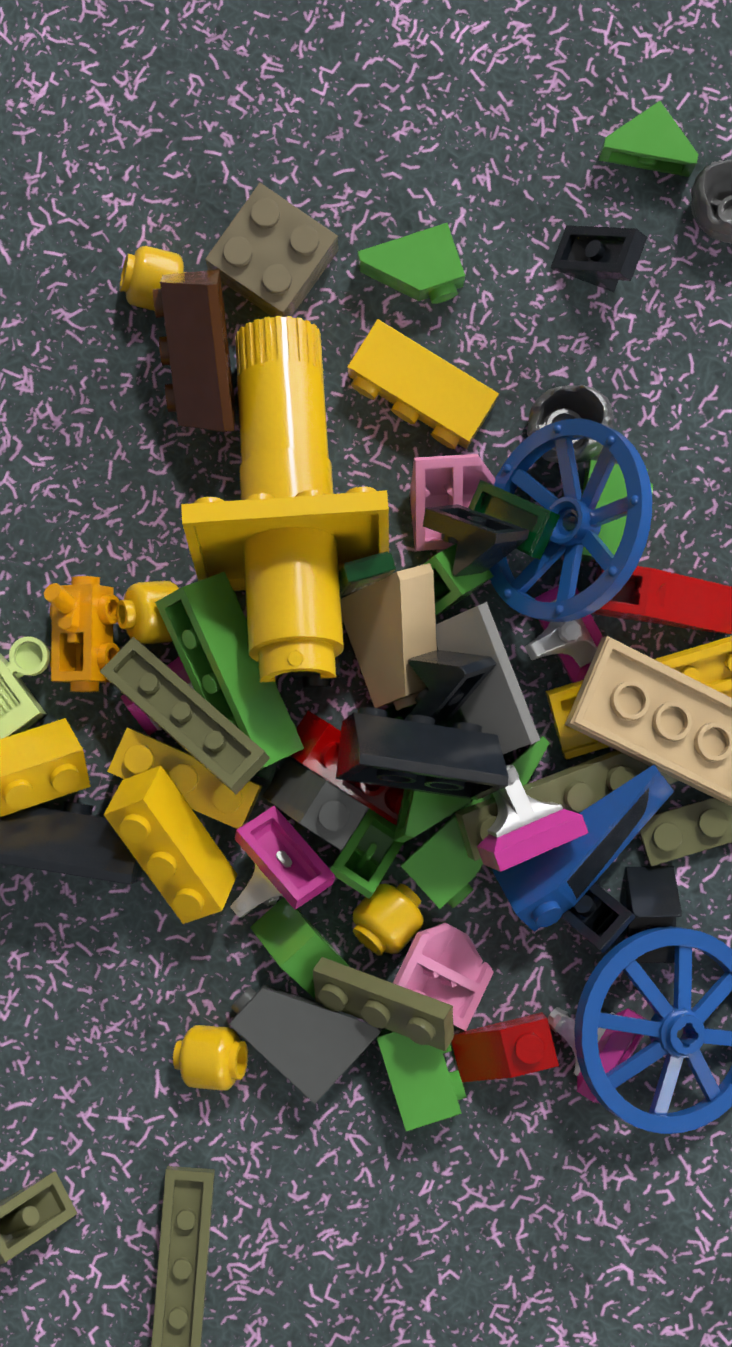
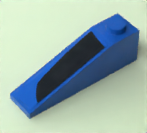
[492,764,674,932]

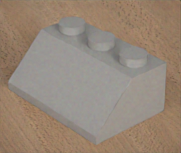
[436,602,540,754]

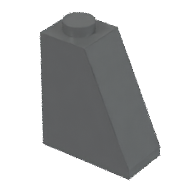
[263,757,368,850]
[229,984,381,1104]

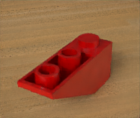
[592,565,732,635]
[290,711,404,825]

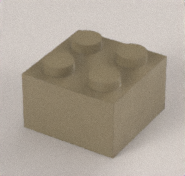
[205,183,339,317]

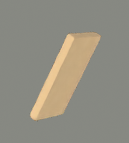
[565,636,732,806]

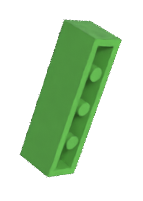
[155,571,304,769]

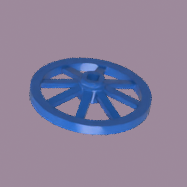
[489,418,652,622]
[574,926,732,1134]

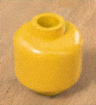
[119,246,186,311]
[116,581,179,644]
[353,883,423,955]
[173,1025,248,1091]

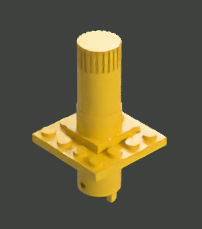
[181,316,389,683]

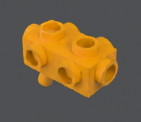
[44,576,120,692]

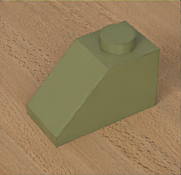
[0,1171,78,1265]

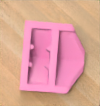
[410,454,496,551]
[393,923,494,1031]

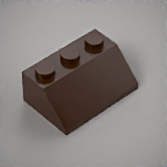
[153,269,236,432]

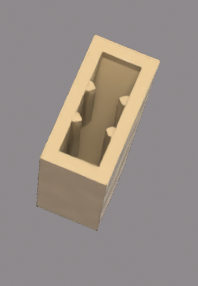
[341,563,437,711]

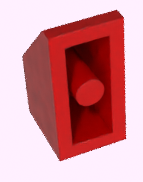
[451,1012,559,1082]

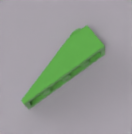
[400,736,550,909]

